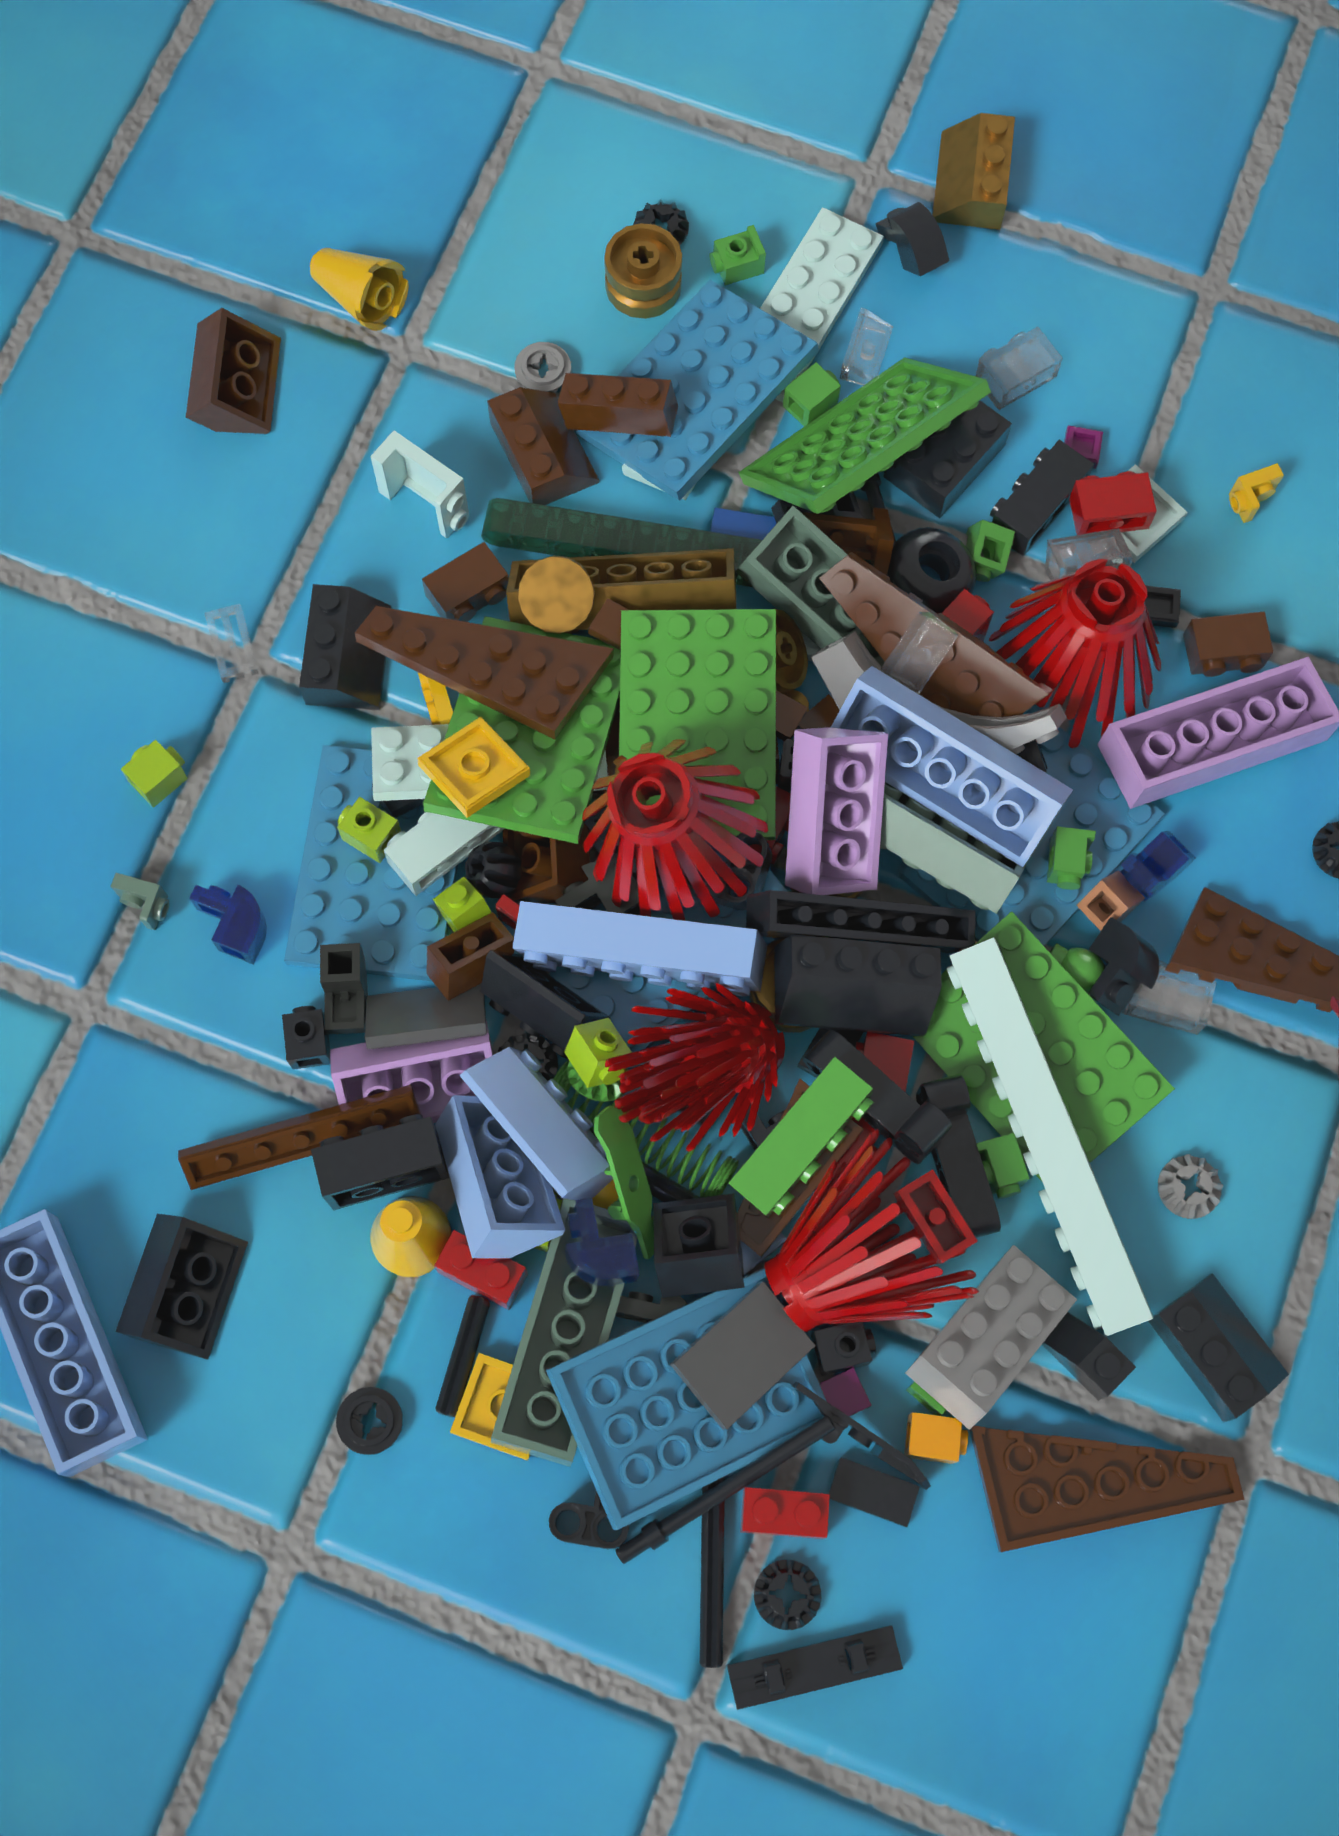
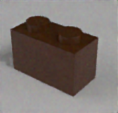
[422,542,509,622]
[1183,611,1273,677]
[427,912,514,1001]

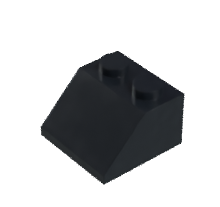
[653,1193,745,1298]

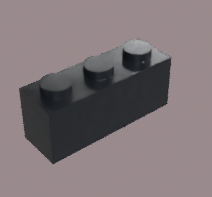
[990,439,1094,556]

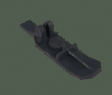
[792,1381,931,1490]

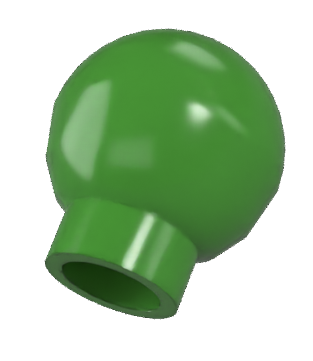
[1050,943,1105,994]

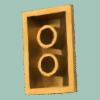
[932,113,1015,230]

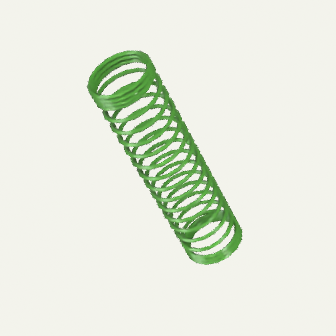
[553,1060,739,1197]

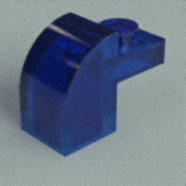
[1121,831,1196,902]
[189,885,267,965]
[564,1198,639,1286]

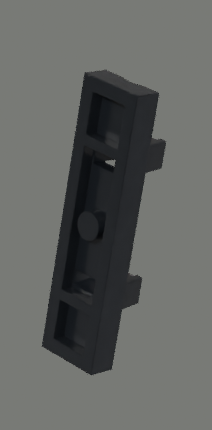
[727,1625,903,1710]

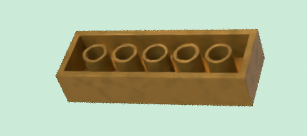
[506,548,737,634]

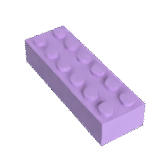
[1097,657,1339,809]

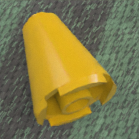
[310,247,409,331]
[370,1196,452,1277]

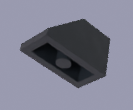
[1042,1312,1136,1401]

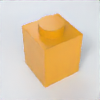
[904,1412,968,1464]

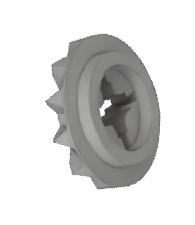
[514,342,571,393]
[1158,1154,1224,1219]

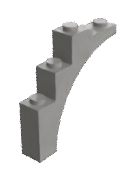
[811,632,1067,754]

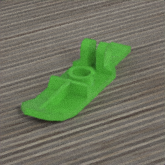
[594,1106,654,1259]

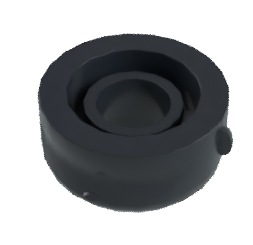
[886,527,976,614]

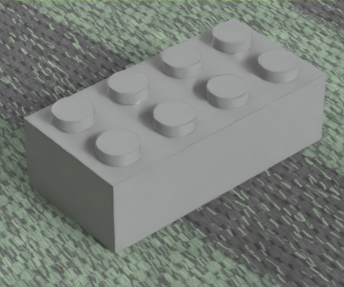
[905,1245,1077,1430]

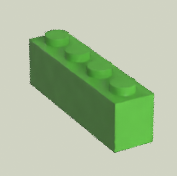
[728,1057,874,1218]

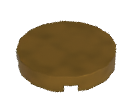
[518,555,595,633]

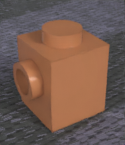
[1076,870,1145,931]

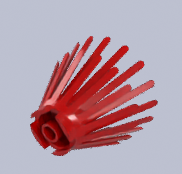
[989,559,1161,748]
[582,739,768,921]
[764,1129,979,1332]

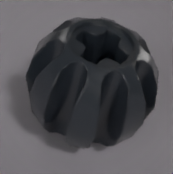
[464,842,522,898]

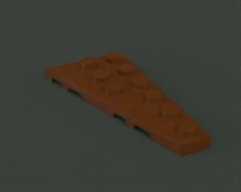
[820,552,1052,717]
[355,606,614,740]
[1165,887,1339,1013]
[970,1426,1245,1552]

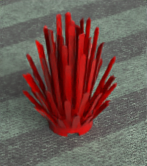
[605,983,785,1151]

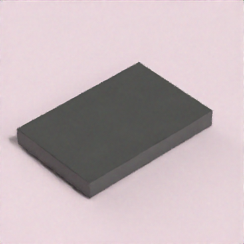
[365,983,487,1049]
[670,1281,815,1430]

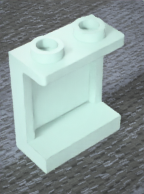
[370,430,469,538]

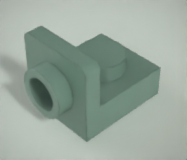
[110,873,169,930]

